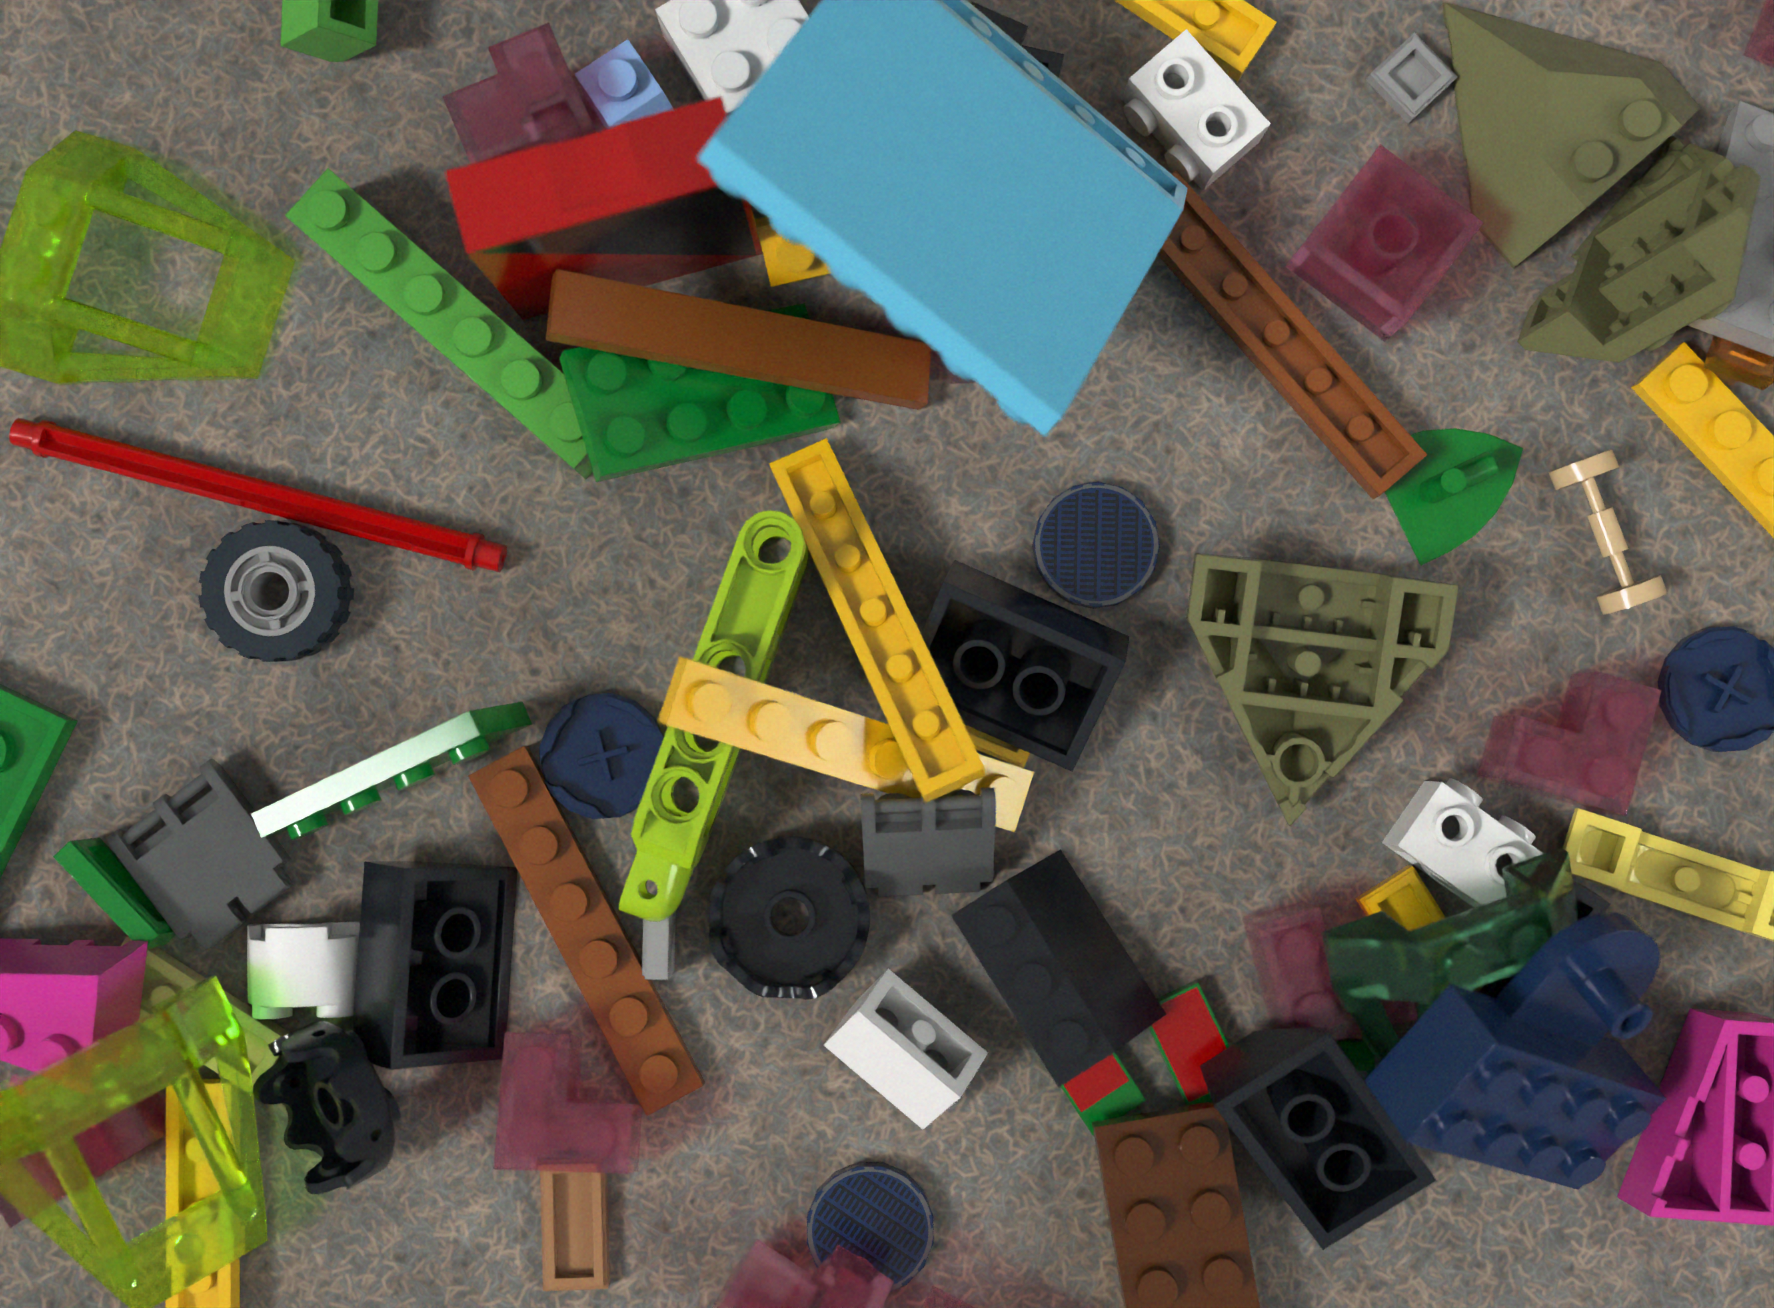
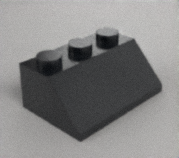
[921,560,1130,772]
[951,850,1166,1088]
[352,861,517,1070]
[1200,1026,1436,1250]

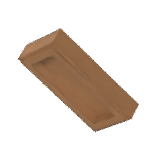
[540,1154,610,1291]

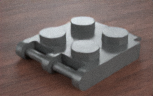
[107,759,293,950]
[861,787,996,897]

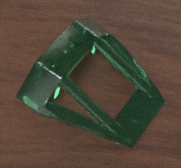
[1321,848,1578,1063]

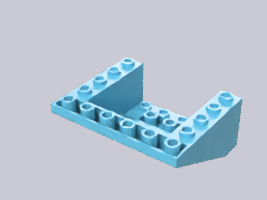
[697,0,1188,436]

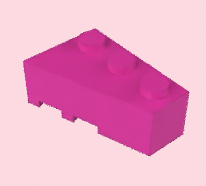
[0,938,148,1091]
[1617,1008,1774,1226]

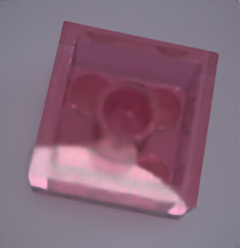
[1285,144,1484,342]

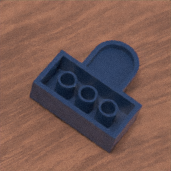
[1365,912,1667,1190]

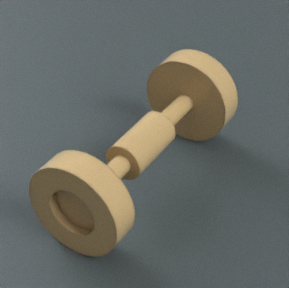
[1549,449,1668,615]

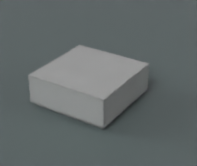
[1366,32,1457,124]
[642,911,676,980]

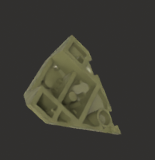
[1442,2,1701,268]
[1517,136,1761,363]
[1186,553,1459,826]

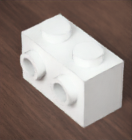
[1122,29,1271,191]
[1382,778,1549,922]
[824,969,988,1129]

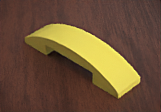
[1556,808,1774,942]

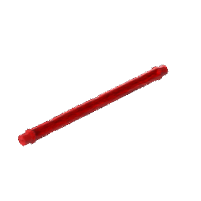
[9,418,507,572]

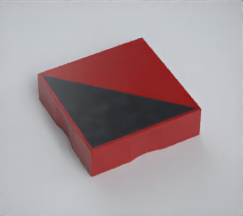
[445,96,763,320]

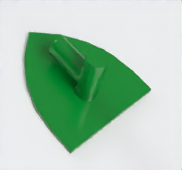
[1385,428,1523,566]

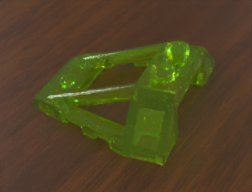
[0,130,295,385]
[0,975,268,1308]

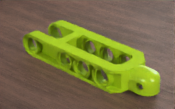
[618,510,810,922]

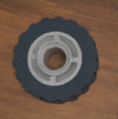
[198,520,354,662]

